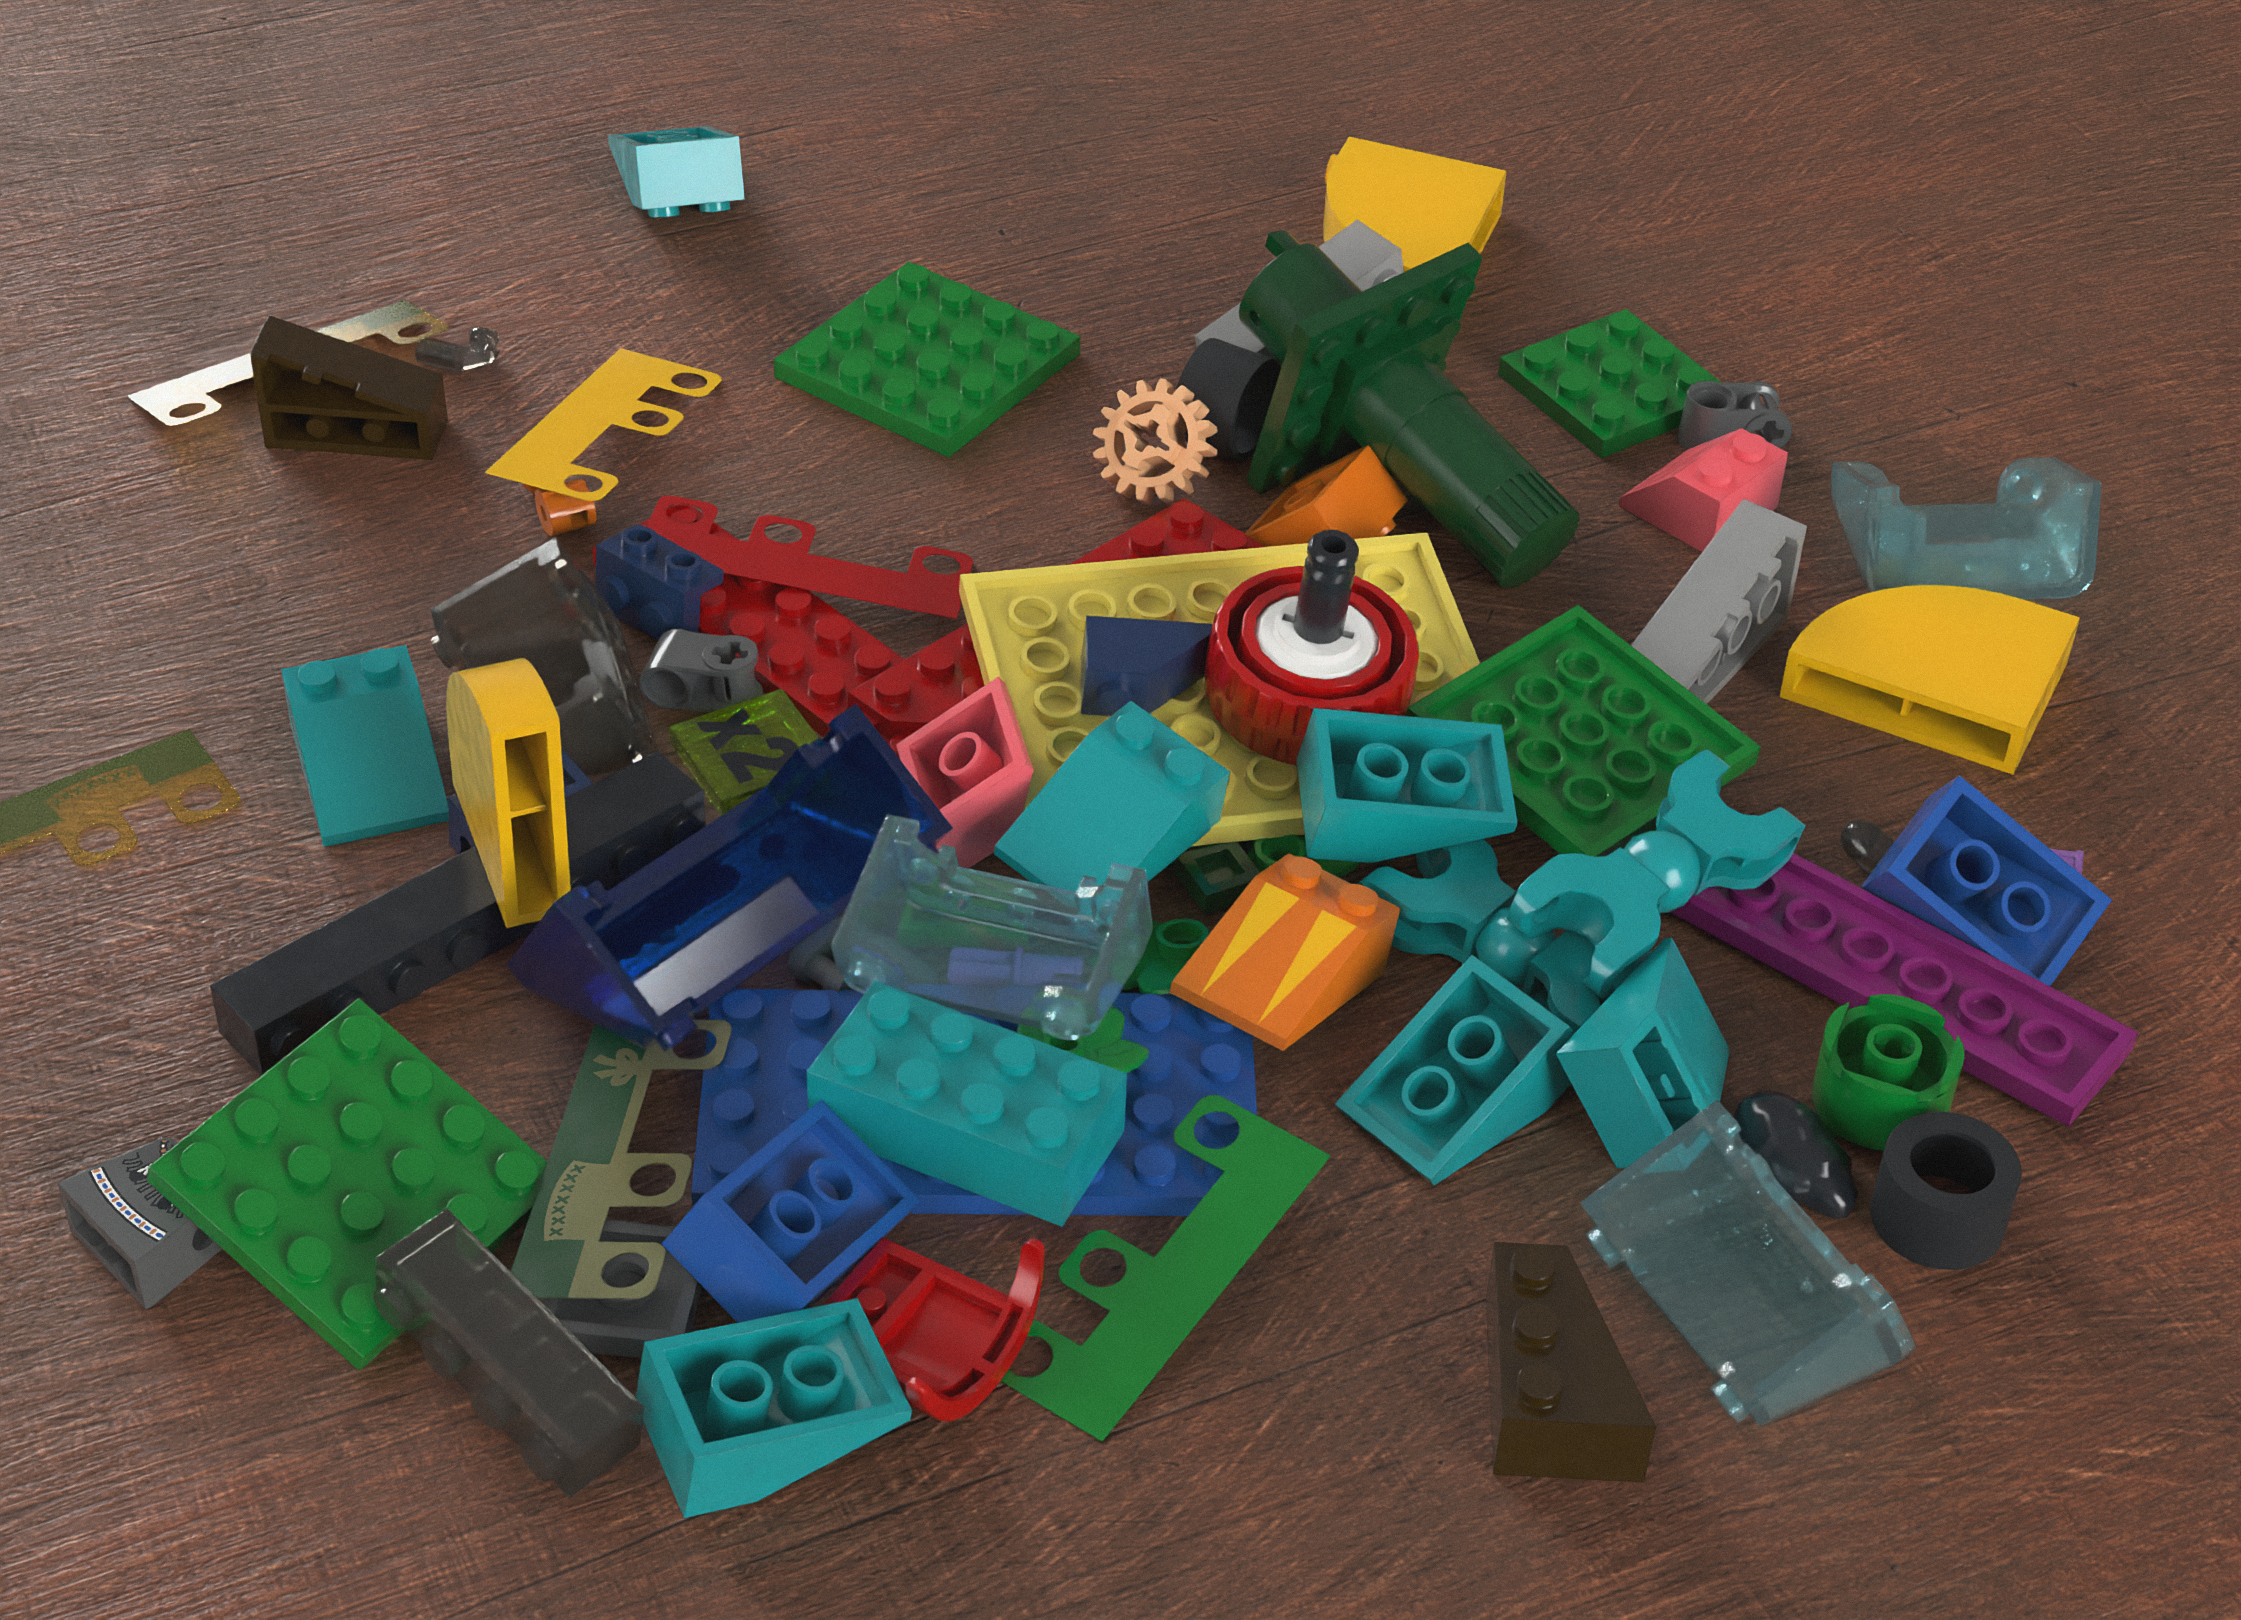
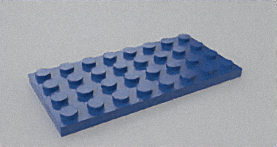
[691,989,1257,1216]

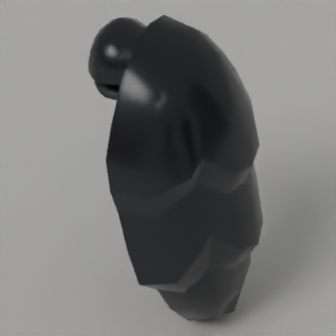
[1734,1090,1858,1219]

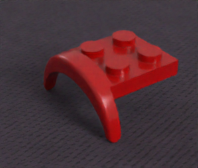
[823,1237,1045,1422]

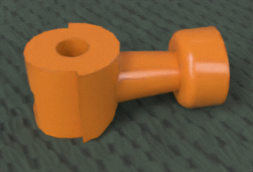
[522,478,597,536]

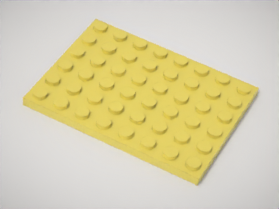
[959,533,1480,847]

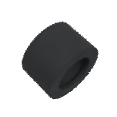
[1176,338,1281,461]
[1870,1112,2022,1270]

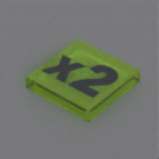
[669,689,837,817]

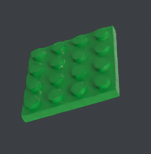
[773,261,1081,458]
[1406,605,1761,857]
[147,998,548,1371]

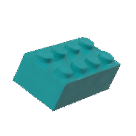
[807,981,1127,1227]

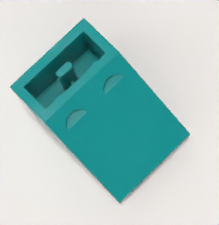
[1556,938,1730,1168]

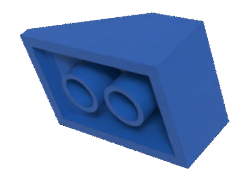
[1860,775,2112,986]
[662,1100,921,1323]

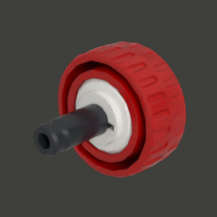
[1204,530,1419,765]

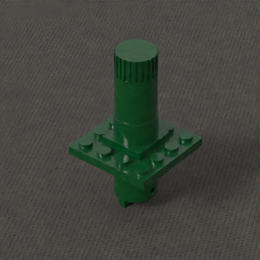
[1239,230,1580,589]

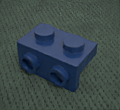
[595,525,724,641]

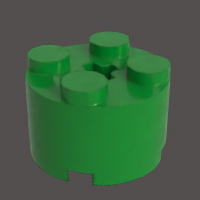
[1811,994,1965,1151]

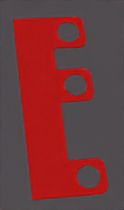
[646,495,974,619]

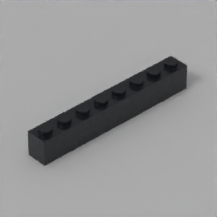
[210,751,707,1076]

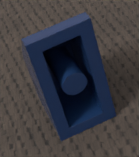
[1081,616,1212,716]

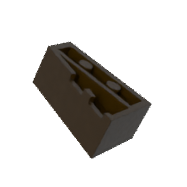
[249,315,448,460]
[1486,1242,1656,1483]

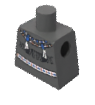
[58,1138,222,1309]

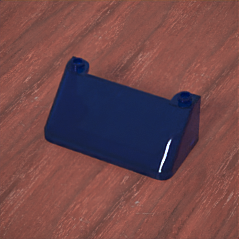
[507,704,953,1052]

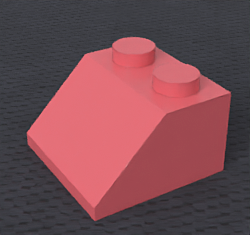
[1619,428,1788,552]
[896,677,1033,869]

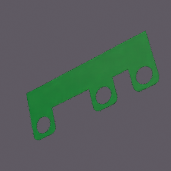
[1001,1095,1331,1442]

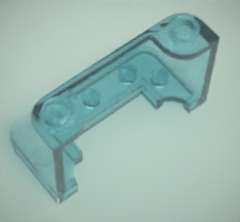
[1831,457,2102,599]
[831,814,1153,1040]
[1580,1100,1916,1427]

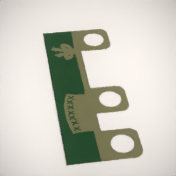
[502,1020,732,1299]

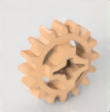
[1093,379,1218,505]

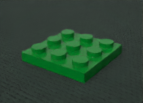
[1498,309,1722,458]

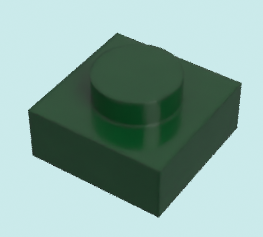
[1175,842,1260,914]

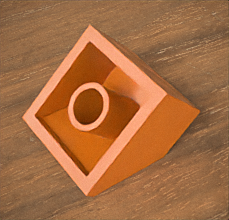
[1244,445,1408,547]

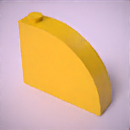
[1323,137,1506,272]
[1779,585,2080,775]
[446,658,572,928]

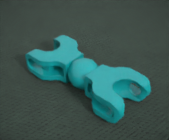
[1507,750,1806,1000]
[1358,839,1651,1034]

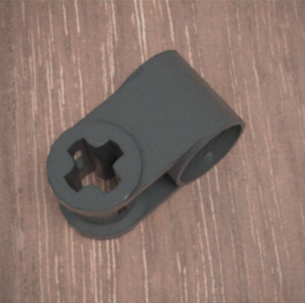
[1677,381,1792,450]
[639,629,764,717]

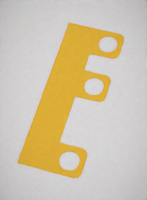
[485,348,722,501]

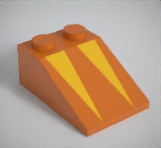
[1169,853,1401,1051]

